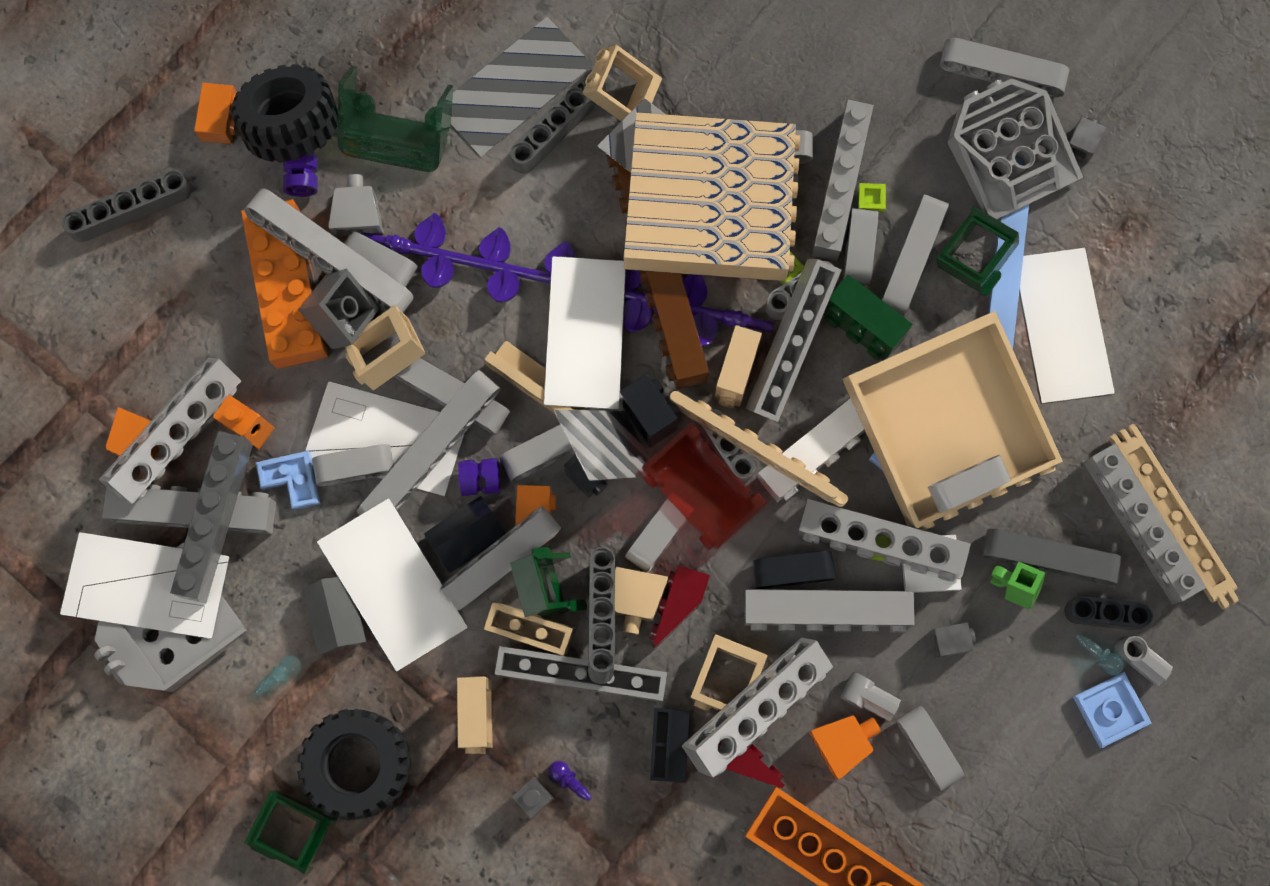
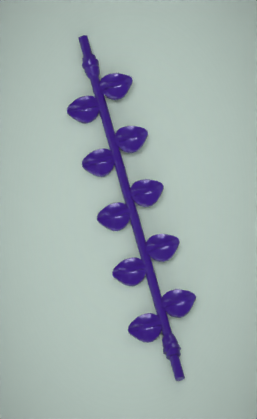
[361,213,775,347]

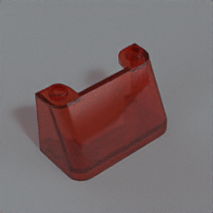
[642,422,768,550]

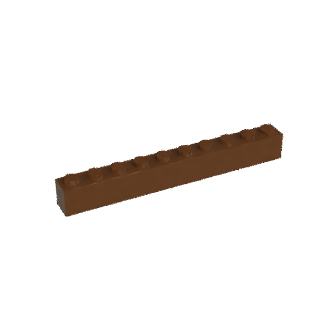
[606,154,709,390]

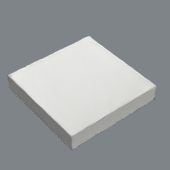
[902,535,961,593]

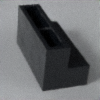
[424,495,506,573]
[650,708,690,783]

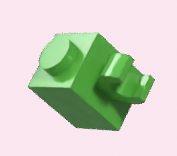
[990,562,1045,610]

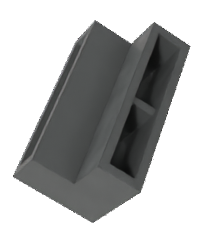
[302,577,366,655]

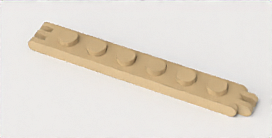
[670,391,848,507]
[1109,424,1239,610]

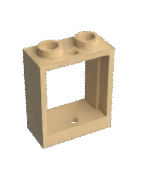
[582,45,662,121]
[345,305,426,391]
[714,326,762,408]
[690,634,768,712]
[457,677,493,754]

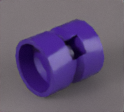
[283,153,318,197]
[458,458,501,496]

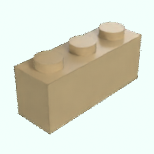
[484,602,576,656]

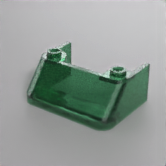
[338,65,453,172]

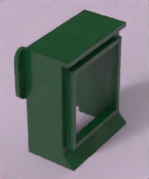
[936,206,1019,296]
[510,547,587,617]
[244,790,338,874]

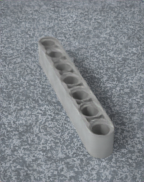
[244,188,414,313]
[357,370,500,515]

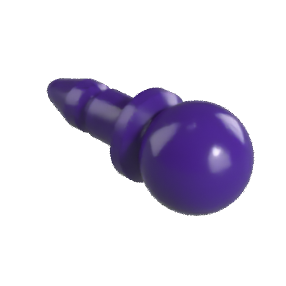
[548,761,591,801]

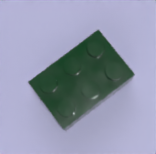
[823,275,913,361]

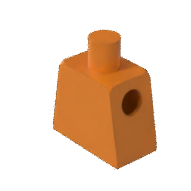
[213,395,275,450]
[106,407,172,458]
[808,715,881,780]

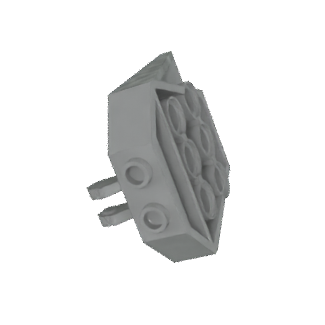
[947,79,1083,220]
[94,543,248,692]

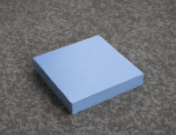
[1073,672,1151,748]

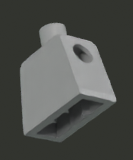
[329,174,383,237]

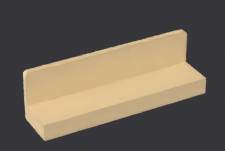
[484,341,587,415]

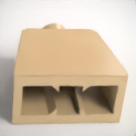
[615,567,668,635]

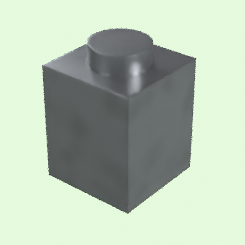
[1068,117,1106,164]
[930,622,976,658]
[512,777,554,819]

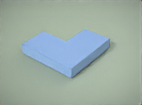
[255,451,320,510]

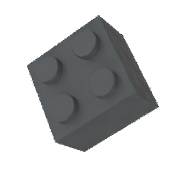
[298,268,379,349]

